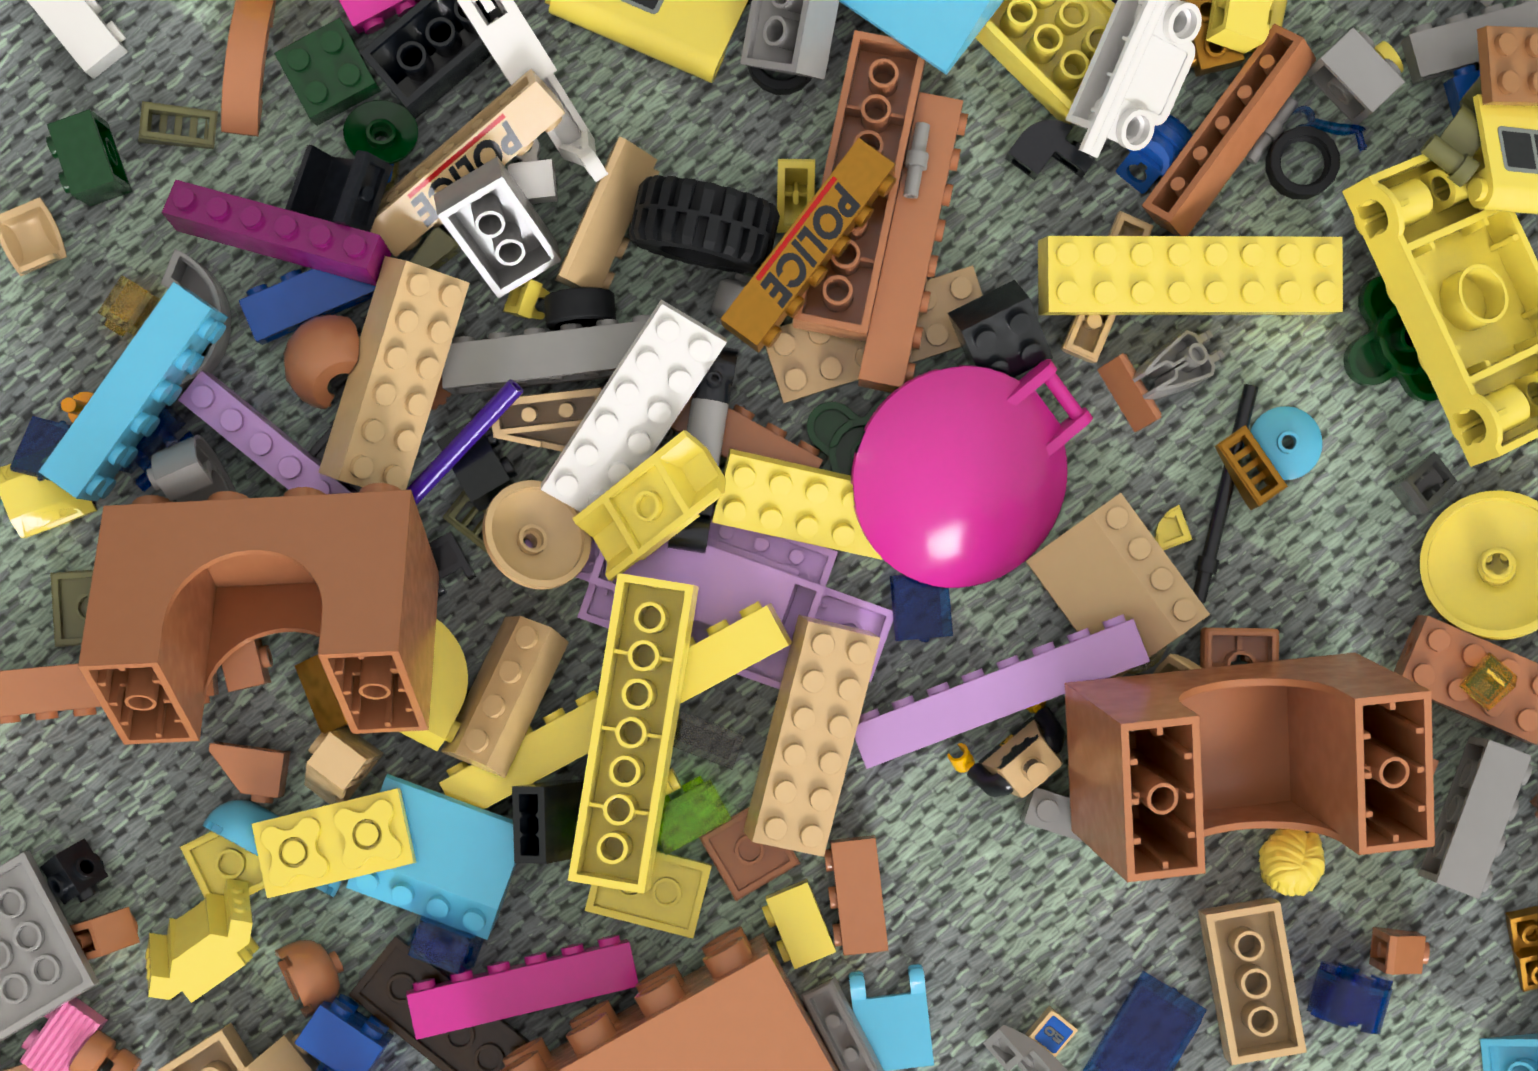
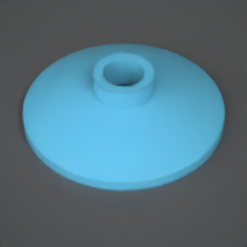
[1250,406,1322,480]

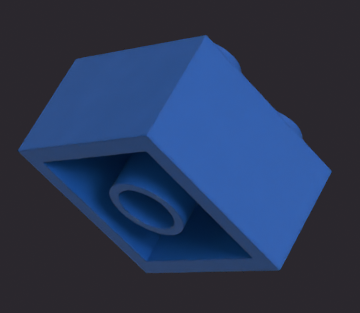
[294,994,394,1071]

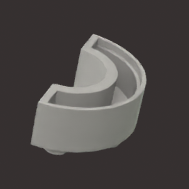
[161,249,231,393]
[147,435,236,502]

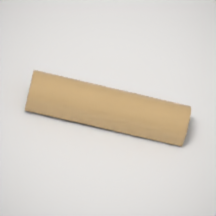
[1061,211,1154,363]

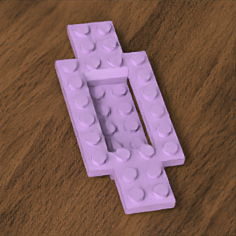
[525,510,896,689]

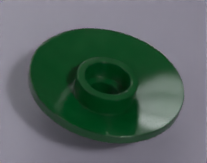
[343,100,418,164]

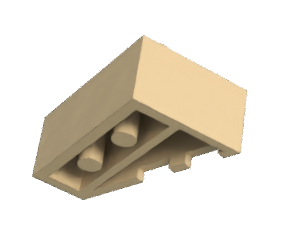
[489,386,604,452]
[304,727,384,804]

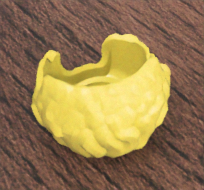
[1258,829,1325,897]

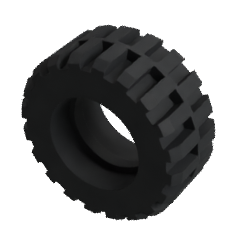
[629,175,780,274]

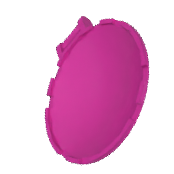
[851,359,1093,588]

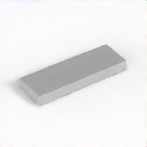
[800,977,884,1071]

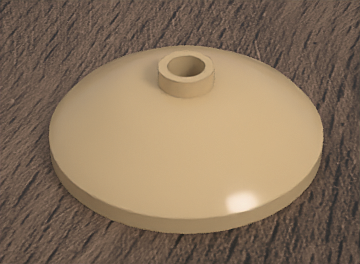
[482,480,592,590]

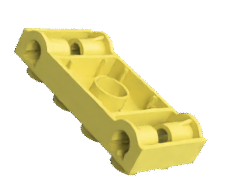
[1342,146,1538,467]

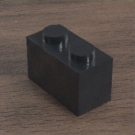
[437,421,518,512]

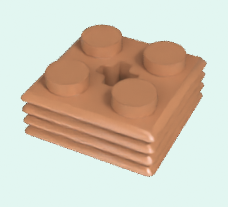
[1200,627,1279,668]

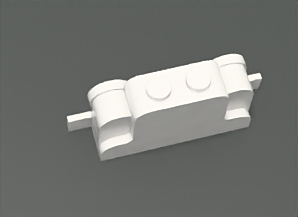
[1065,0,1202,158]

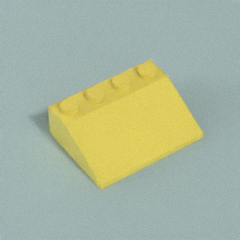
[975,0,1116,125]

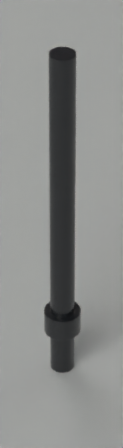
[1193,384,1259,603]

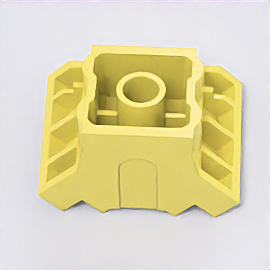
[145,879,259,1003]

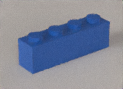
[238,269,376,345]

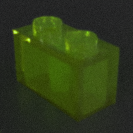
[658,775,732,855]

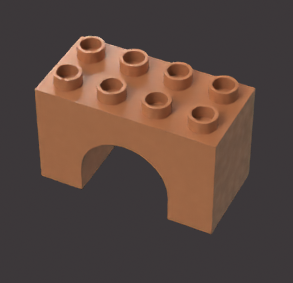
[78,483,439,745]
[1065,652,1435,883]
[500,926,839,1071]

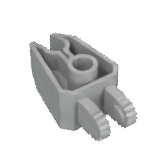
[1133,329,1225,400]

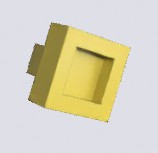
[503,279,550,320]

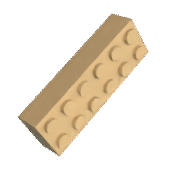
[318,256,470,490]
[743,615,880,857]

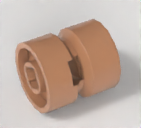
[69,1029,142,1071]

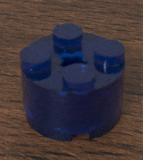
[1306,961,1393,1034]

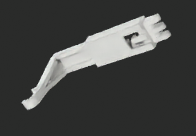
[457,0,608,182]

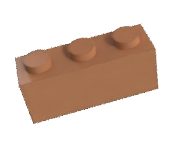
[824,835,889,956]

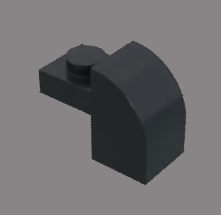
[1005,120,1094,180]

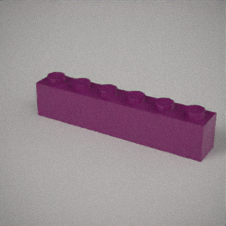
[161,179,392,286]

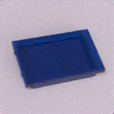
[1083,971,1207,1071]

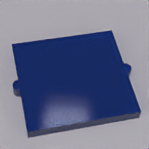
[10,416,71,481]
[890,575,953,642]

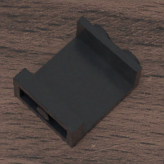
[285,145,393,232]

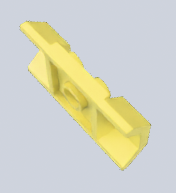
[572,430,726,581]

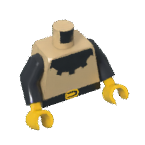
[947,701,1066,798]

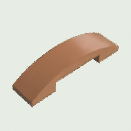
[221,0,276,137]

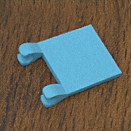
[849,964,934,1071]

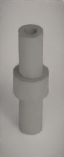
[1245,96,1298,165]
[903,122,930,199]

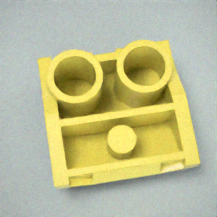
[0,446,97,538]

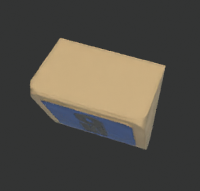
[1026,1005,1078,1057]

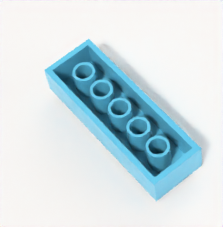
[38,282,228,502]

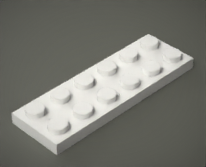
[541,300,727,512]

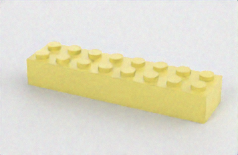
[1038,236,1343,315]
[568,573,699,894]

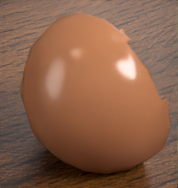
[283,314,359,409]

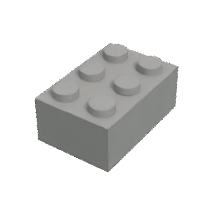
[433,156,562,298]

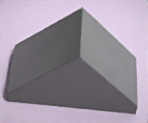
[1389,452,1457,516]

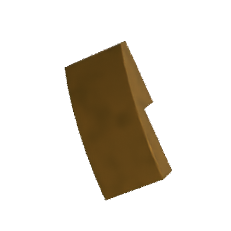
[1505,906,1538,992]

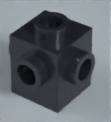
[40,838,108,905]

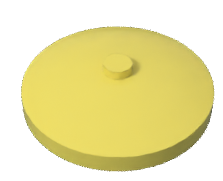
[1420,490,1538,640]

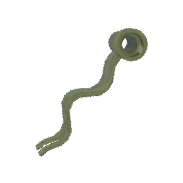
[1420,76,1482,187]

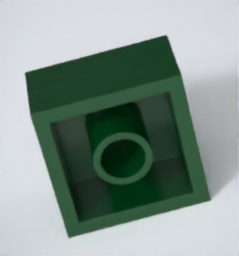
[274,17,381,126]
[46,109,132,207]

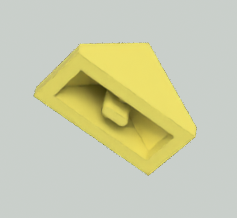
[777,159,815,233]

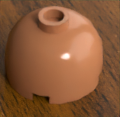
[275,940,344,1018]

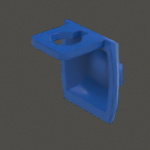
[1116,114,1193,194]

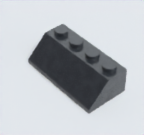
[359,0,525,119]

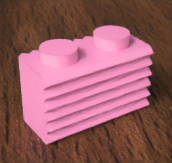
[20,997,108,1071]

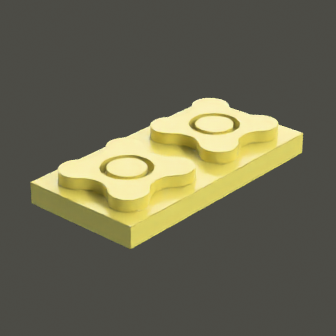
[251,788,417,898]

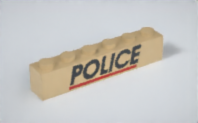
[371,69,565,257]

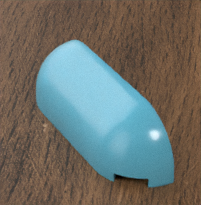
[202,800,341,898]

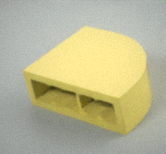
[400,619,468,752]

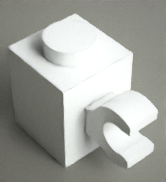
[507,138,558,204]

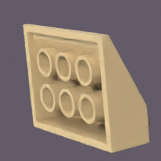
[1025,493,1210,678]

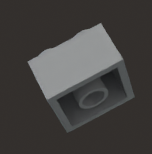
[1306,27,1405,126]

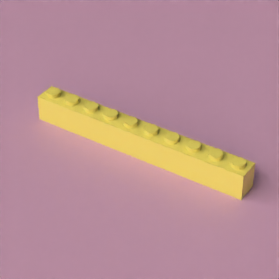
[439,601,793,809]

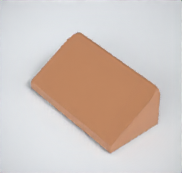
[1097,353,1162,432]

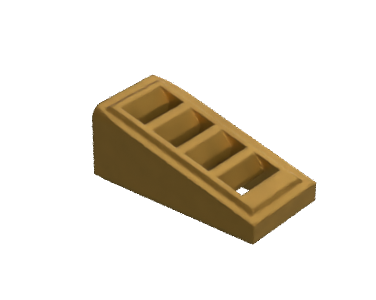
[1215,425,1288,510]

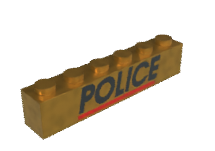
[721,138,897,353]

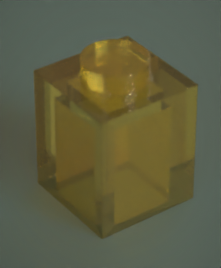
[97,275,161,337]

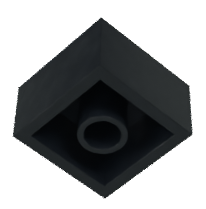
[948,280,1053,378]

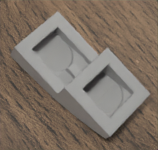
[983,1025,1068,1071]

